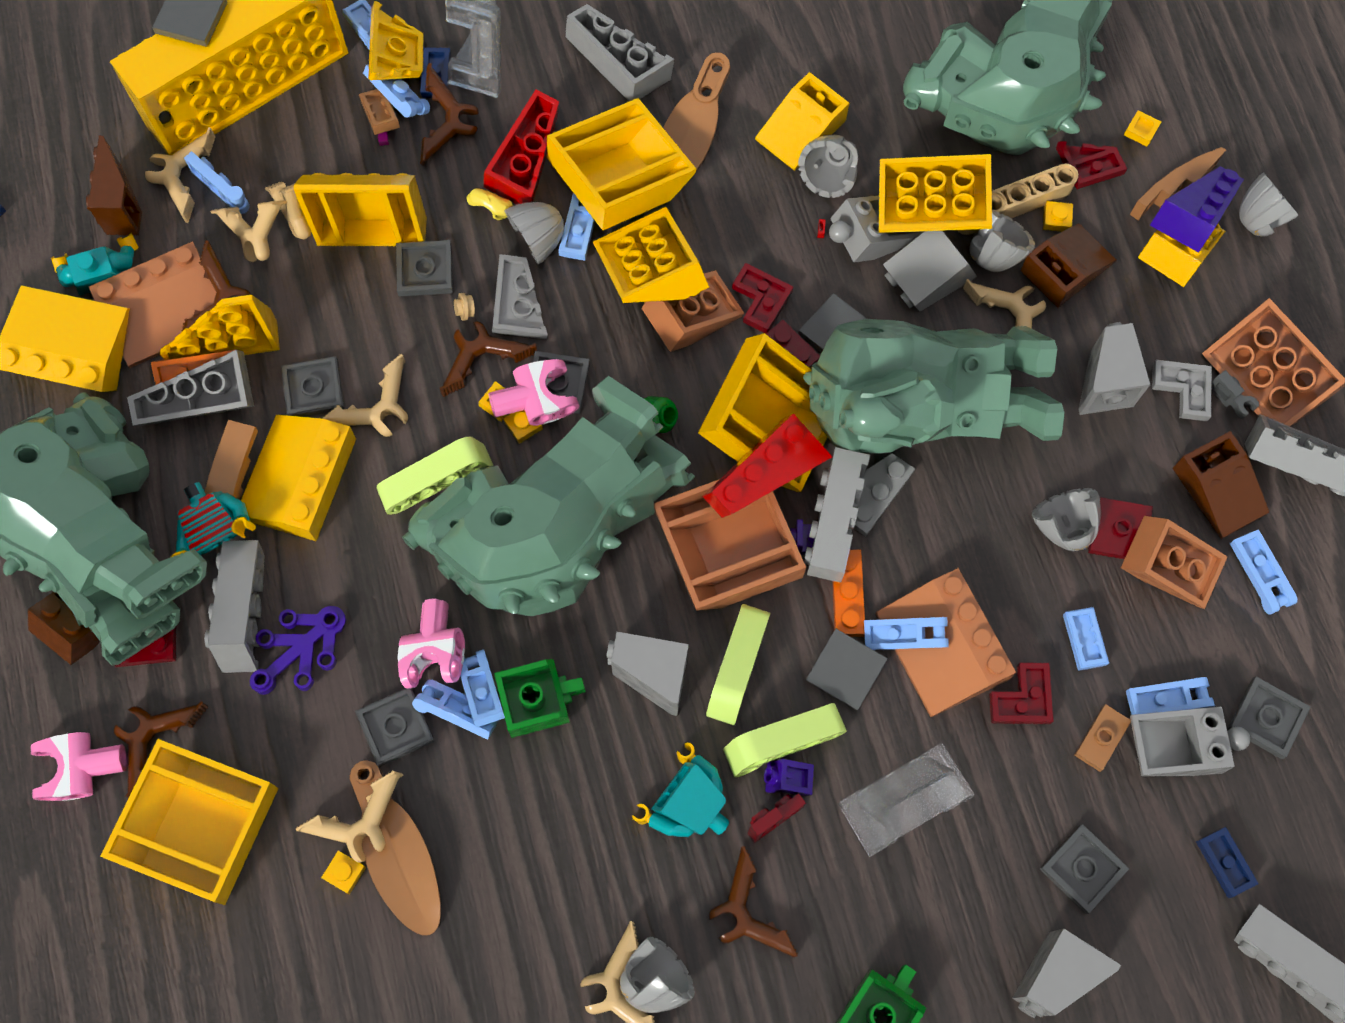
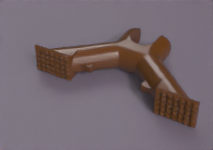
[420,63,479,165]
[181,240,251,331]
[440,321,537,397]
[114,701,208,798]
[709,846,798,958]

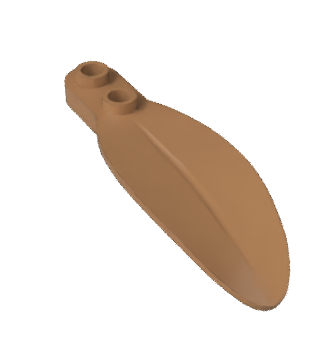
[663,52,731,171]
[350,760,441,935]

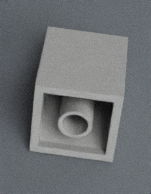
[883,231,977,311]
[1078,322,1150,415]
[607,632,689,716]
[1012,928,1121,1018]

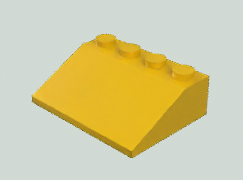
[879,154,992,233]
[593,207,709,303]
[0,285,130,392]
[241,415,356,541]

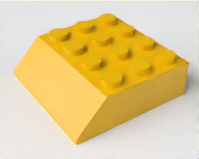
[547,98,697,230]
[293,173,427,246]
[698,333,827,492]
[100,739,279,905]

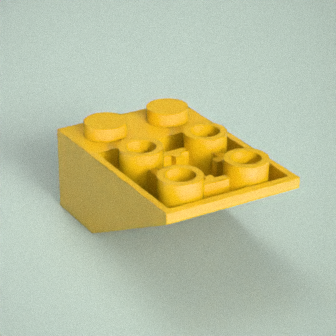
[755,72,849,171]
[1138,224,1226,287]

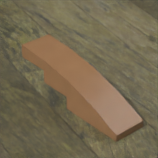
[1130,147,1226,221]
[205,420,258,500]

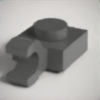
[1211,370,1260,419]

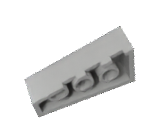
[565,4,674,101]
[127,350,254,426]
[1244,414,1345,496]
[804,447,870,583]
[204,540,265,673]
[1234,904,1345,1023]

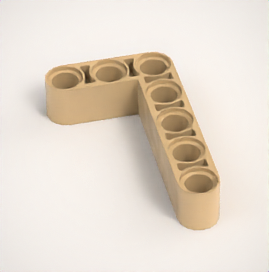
[957,164,1078,235]

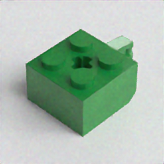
[494,659,586,738]
[836,964,926,1023]

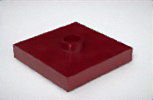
[1088,497,1153,559]

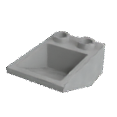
[829,195,924,262]
[1130,707,1251,776]

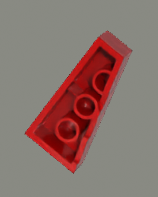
[484,89,559,204]
[702,413,832,518]

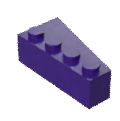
[1150,166,1244,253]

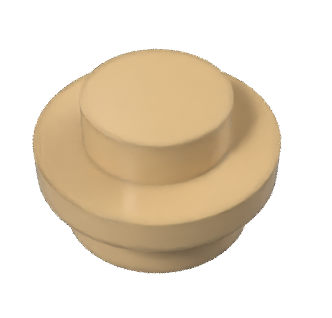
[454,293,475,321]

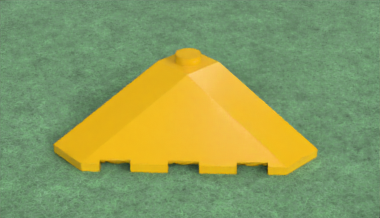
[160,295,280,360]

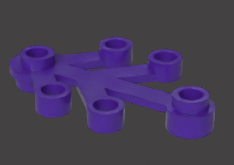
[250,606,346,695]

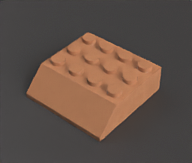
[654,479,806,611]

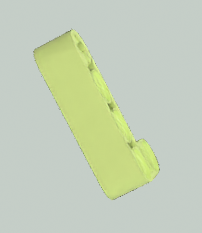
[376,437,494,515]
[706,604,770,725]
[723,703,847,778]

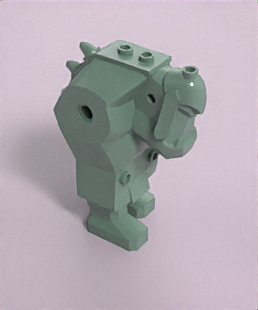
[903,0,1113,155]
[803,319,1065,453]
[402,376,695,616]
[0,392,207,666]

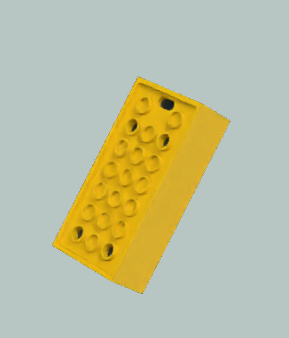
[110,0,348,155]

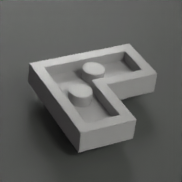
[1152,360,1212,421]

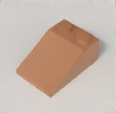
[642,270,744,352]
[1121,516,1227,609]

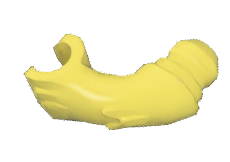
[467,188,513,220]

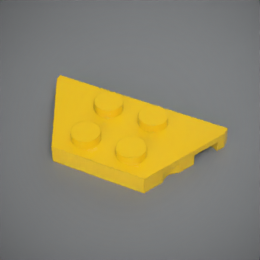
[368,1,423,80]

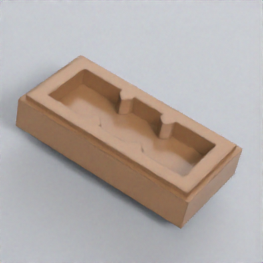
[359,89,400,135]
[1074,704,1131,772]

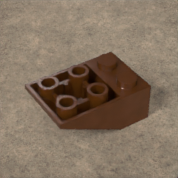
[86,135,142,236]
[1020,223,1117,308]
[1172,431,1269,539]
[28,592,100,665]

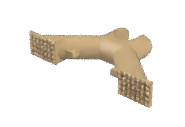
[145,127,216,223]
[265,182,311,239]
[211,200,287,262]
[963,279,1046,329]
[322,354,408,437]
[296,770,403,862]
[581,921,655,1023]

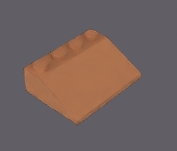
[89,241,216,368]
[1202,298,1345,427]
[875,568,1016,717]

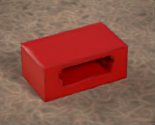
[817,219,826,238]

